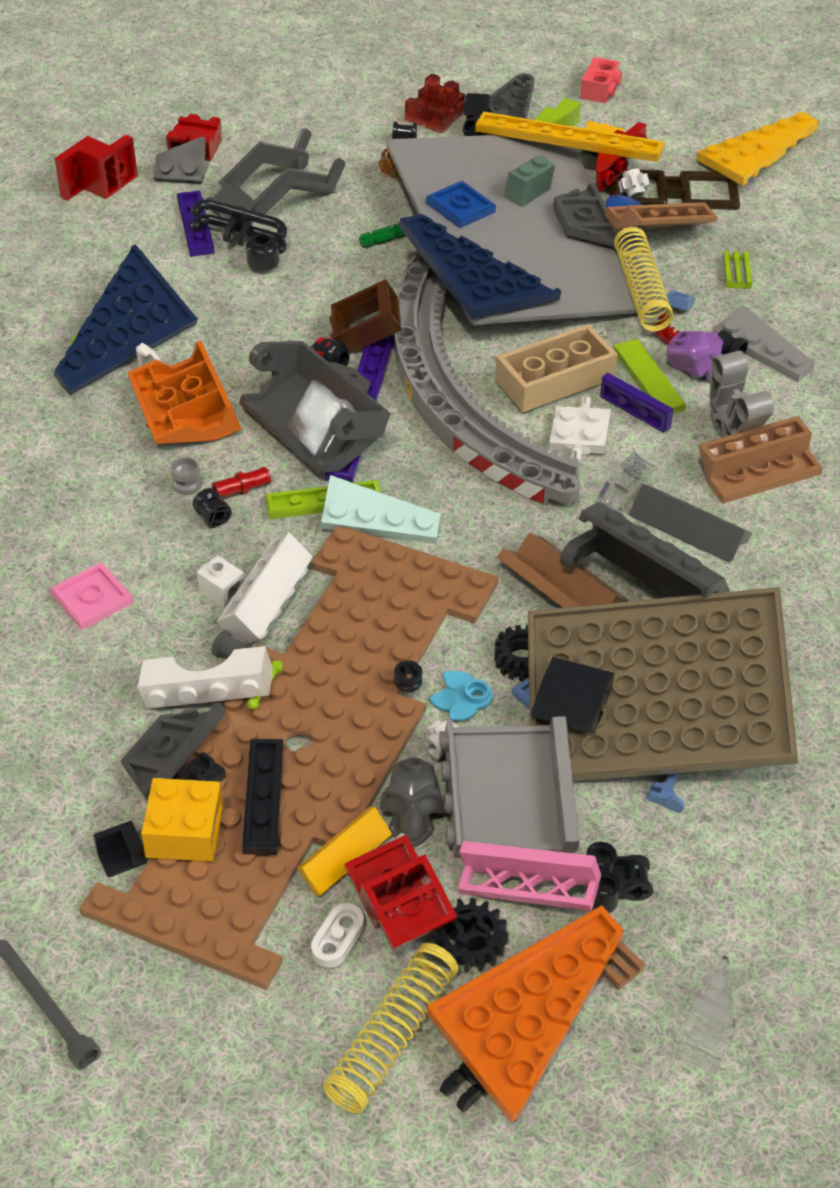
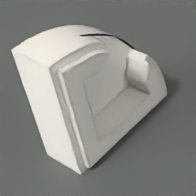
[136,343,162,367]

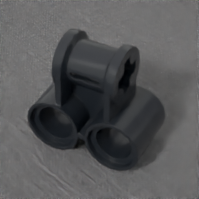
[586,841,654,913]

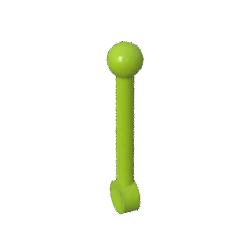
[247,661,283,710]

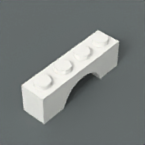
[137,646,273,709]

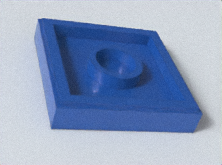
[426,181,496,228]

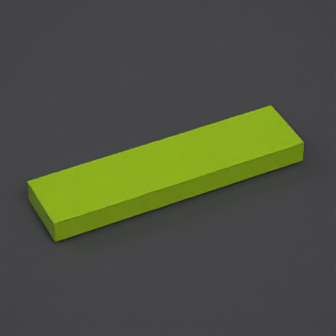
[613,339,686,414]
[265,480,381,520]

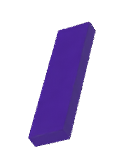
[177,191,214,257]

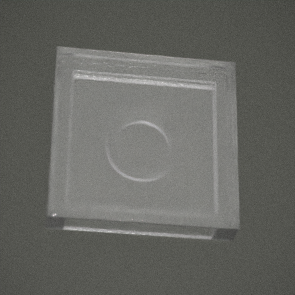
[287,380,349,457]

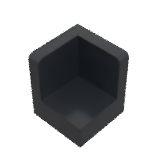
[93,820,146,877]

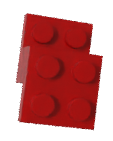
[54,134,138,201]
[344,834,457,951]

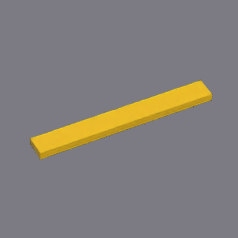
[475,112,665,162]

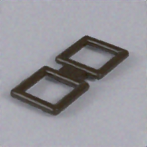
[609,169,740,210]

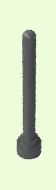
[0,939,101,1070]

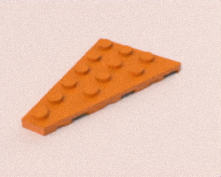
[427,905,624,1123]

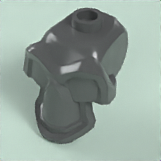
[380,757,444,847]

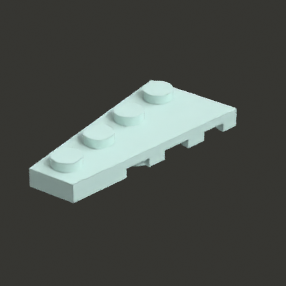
[321,475,441,543]

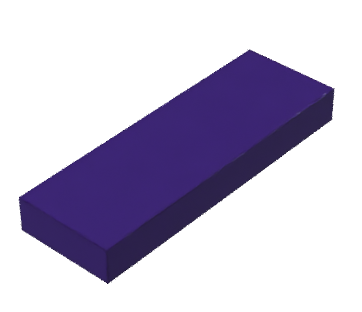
[600,373,674,433]

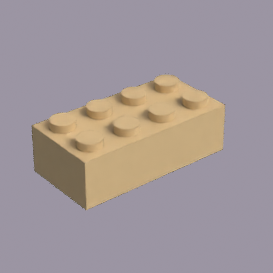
[495,324,618,413]

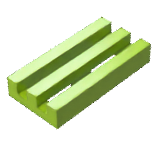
[723,250,752,289]

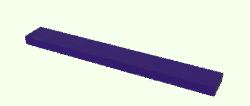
[325,335,394,483]

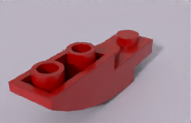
[596,122,647,192]

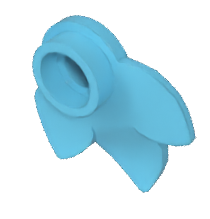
[429,671,493,721]

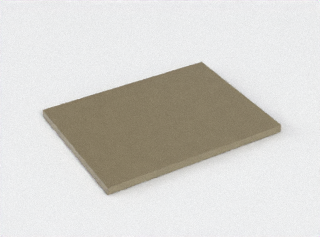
[528,587,798,781]

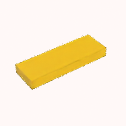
[297,807,392,896]

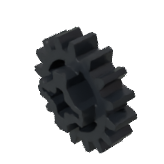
[431,898,508,972]

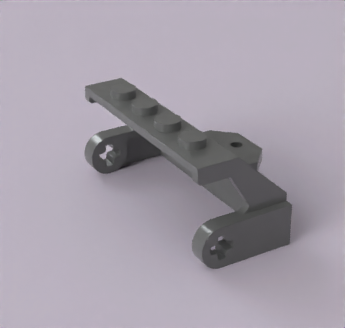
[239,341,391,473]
[560,502,730,597]

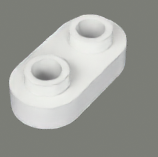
[311,903,364,968]

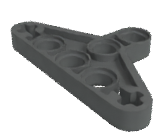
[463,73,534,119]

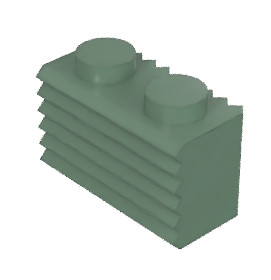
[503,155,555,207]

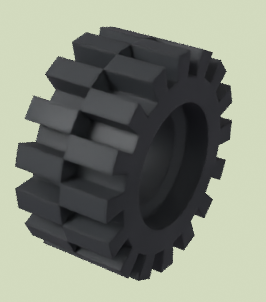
[494,625,529,682]

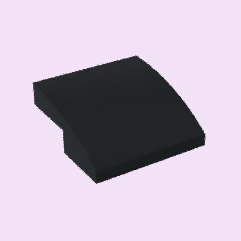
[530,657,615,734]

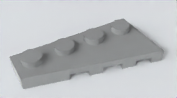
[712,305,815,382]

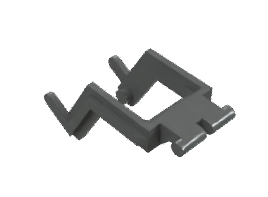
[207,128,345,219]

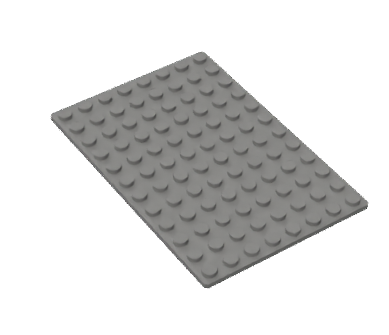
[386,135,663,325]

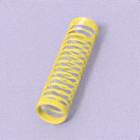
[614,227,674,331]
[323,943,458,1113]

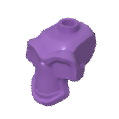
[666,331,723,384]

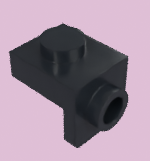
[464,93,490,119]

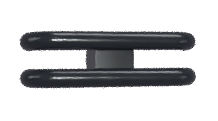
[190,199,287,254]

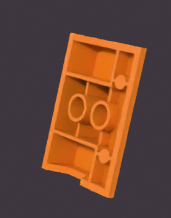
[127,340,242,444]

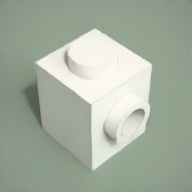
[197,556,244,608]

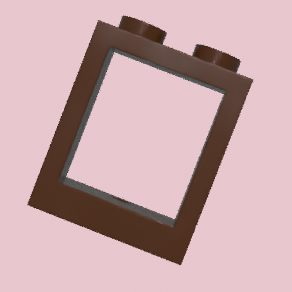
[329,279,402,354]

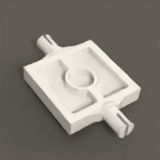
[549,396,611,466]

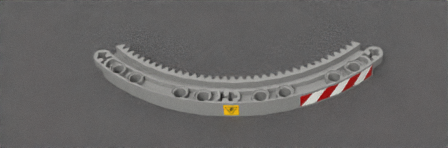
[394,251,580,506]

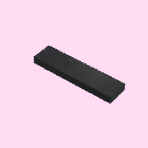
[242,739,284,855]

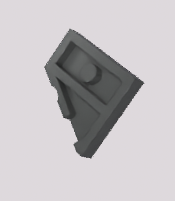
[153,137,206,183]

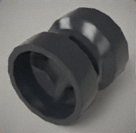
[718,330,748,355]
[192,488,232,528]

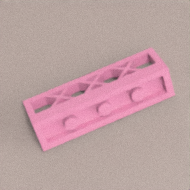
[458,841,601,911]

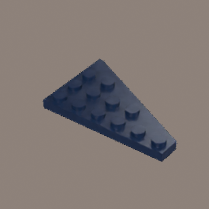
[399,214,561,319]
[54,244,198,395]

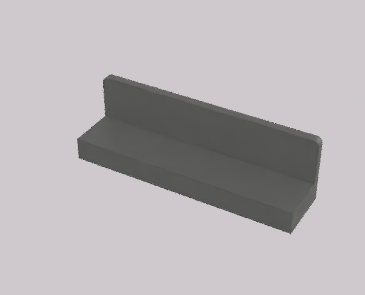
[629,484,752,562]

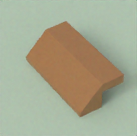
[604,202,718,230]
[699,416,823,504]
[497,532,628,608]

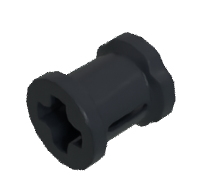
[392,122,417,139]

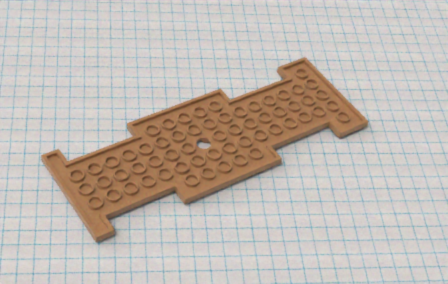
[79,527,499,991]

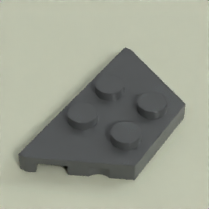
[553,183,622,248]
[120,703,227,802]

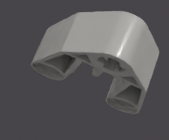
[709,351,774,438]

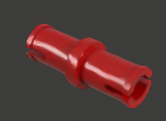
[212,466,271,498]

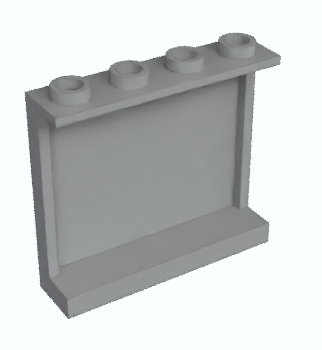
[439,716,579,857]

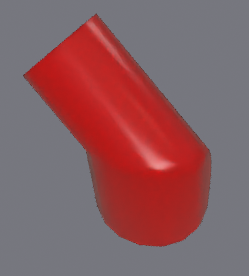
[655,314,679,344]

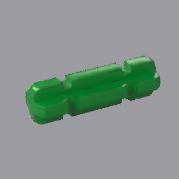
[359,223,405,248]

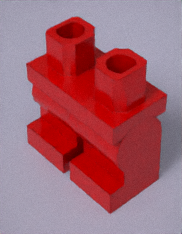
[166,113,222,162]

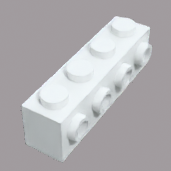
[217,532,313,643]

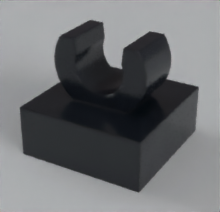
[178,751,226,782]

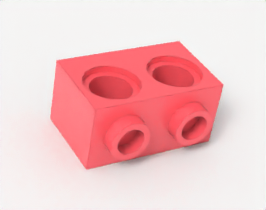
[580,57,622,103]

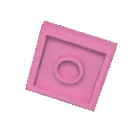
[50,562,134,630]

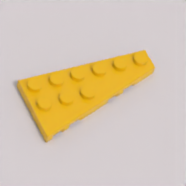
[696,112,819,186]

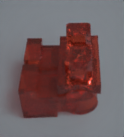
[405,74,465,134]

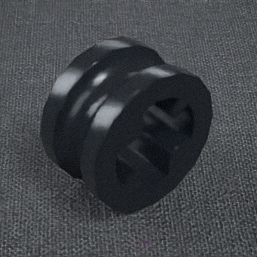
[394,660,423,692]

